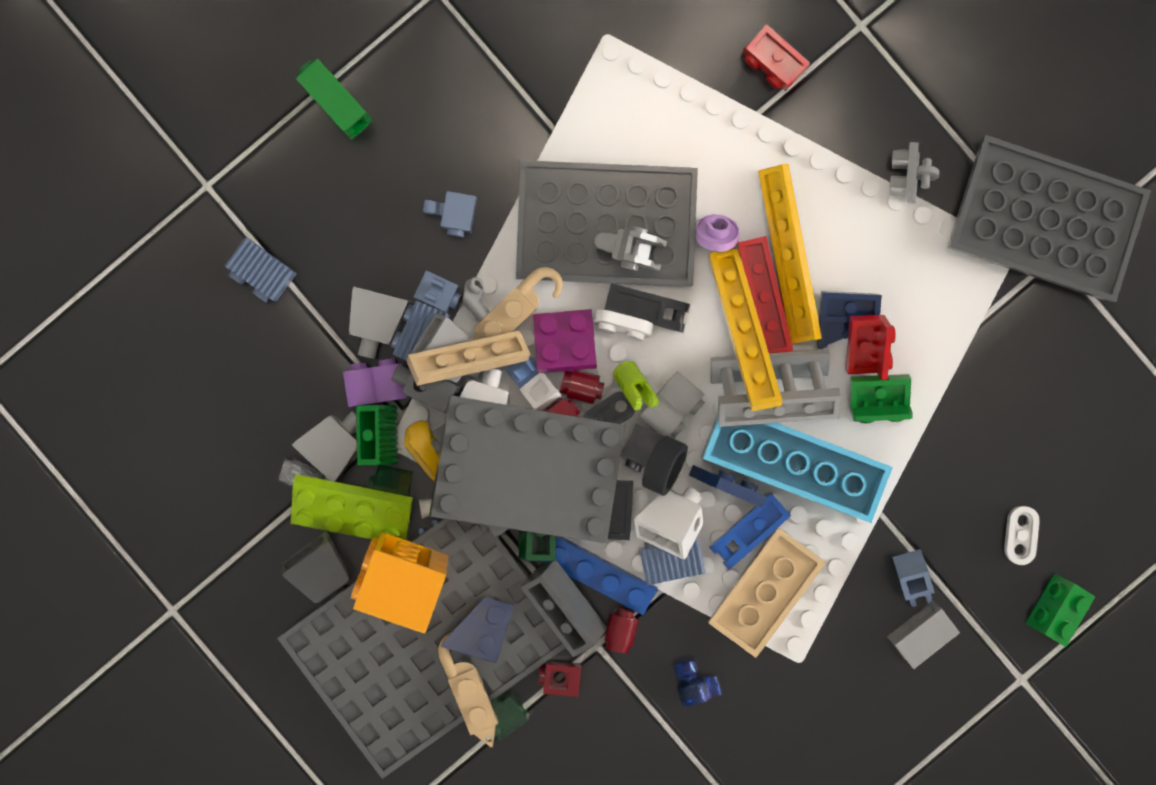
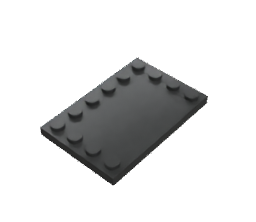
[947,135,1151,303]
[516,160,698,287]
[429,395,626,544]

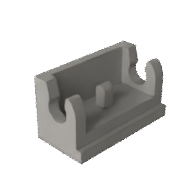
[886,601,960,669]

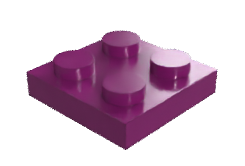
[533,309,597,373]

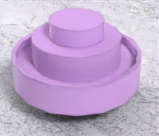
[695,214,739,252]

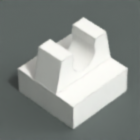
[519,373,562,411]

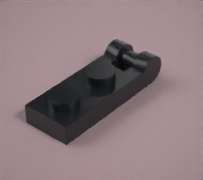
[604,283,691,333]

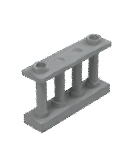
[710,349,841,427]

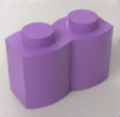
[343,358,408,407]

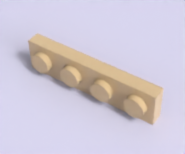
[407,330,530,386]

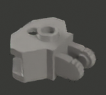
[594,226,667,271]

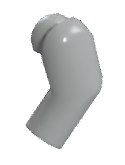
[462,277,490,322]

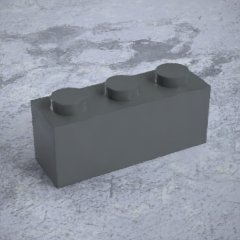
[520,559,607,657]

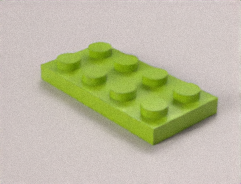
[290,474,413,540]

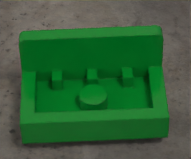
[849,374,913,424]
[1026,574,1095,647]

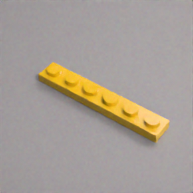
[758,164,822,344]
[708,248,782,411]

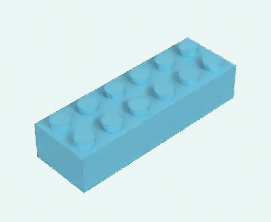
[701,413,893,523]

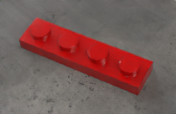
[737,236,794,353]

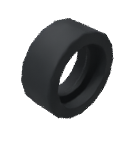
[642,435,688,496]

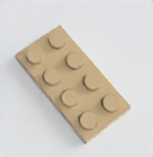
[708,527,826,658]

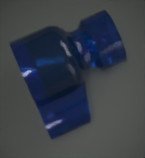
[673,659,722,707]

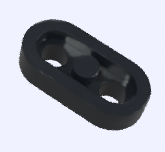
[582,392,635,424]

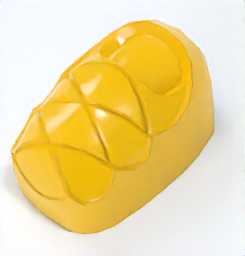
[403,420,439,482]

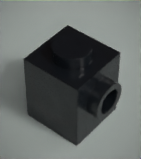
[621,423,664,473]

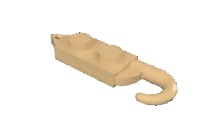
[473,267,563,340]
[438,633,499,747]

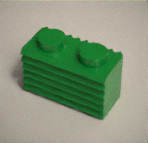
[356,405,399,465]

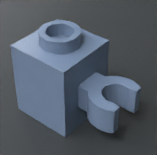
[423,191,478,237]
[414,270,462,313]
[892,549,935,607]

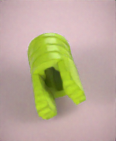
[613,361,659,410]

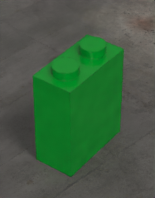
[296,58,373,140]

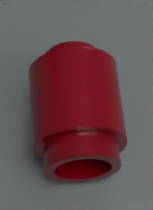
[560,370,605,404]
[604,608,639,654]

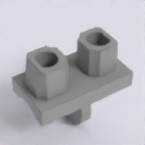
[890,142,940,203]

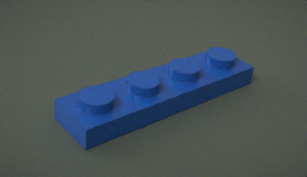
[542,536,658,615]

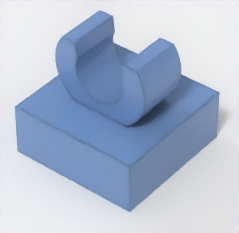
[504,354,546,388]

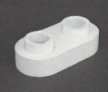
[593,309,653,341]
[1004,506,1039,565]

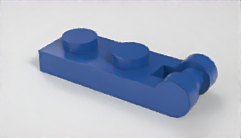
[709,493,791,570]

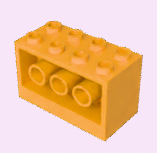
[350,531,449,634]

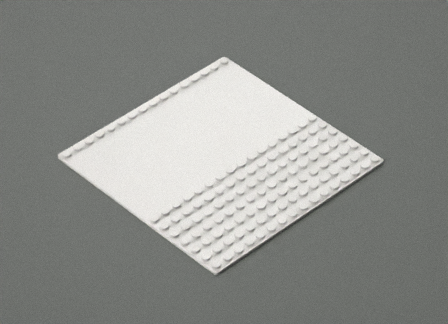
[396,34,1009,663]

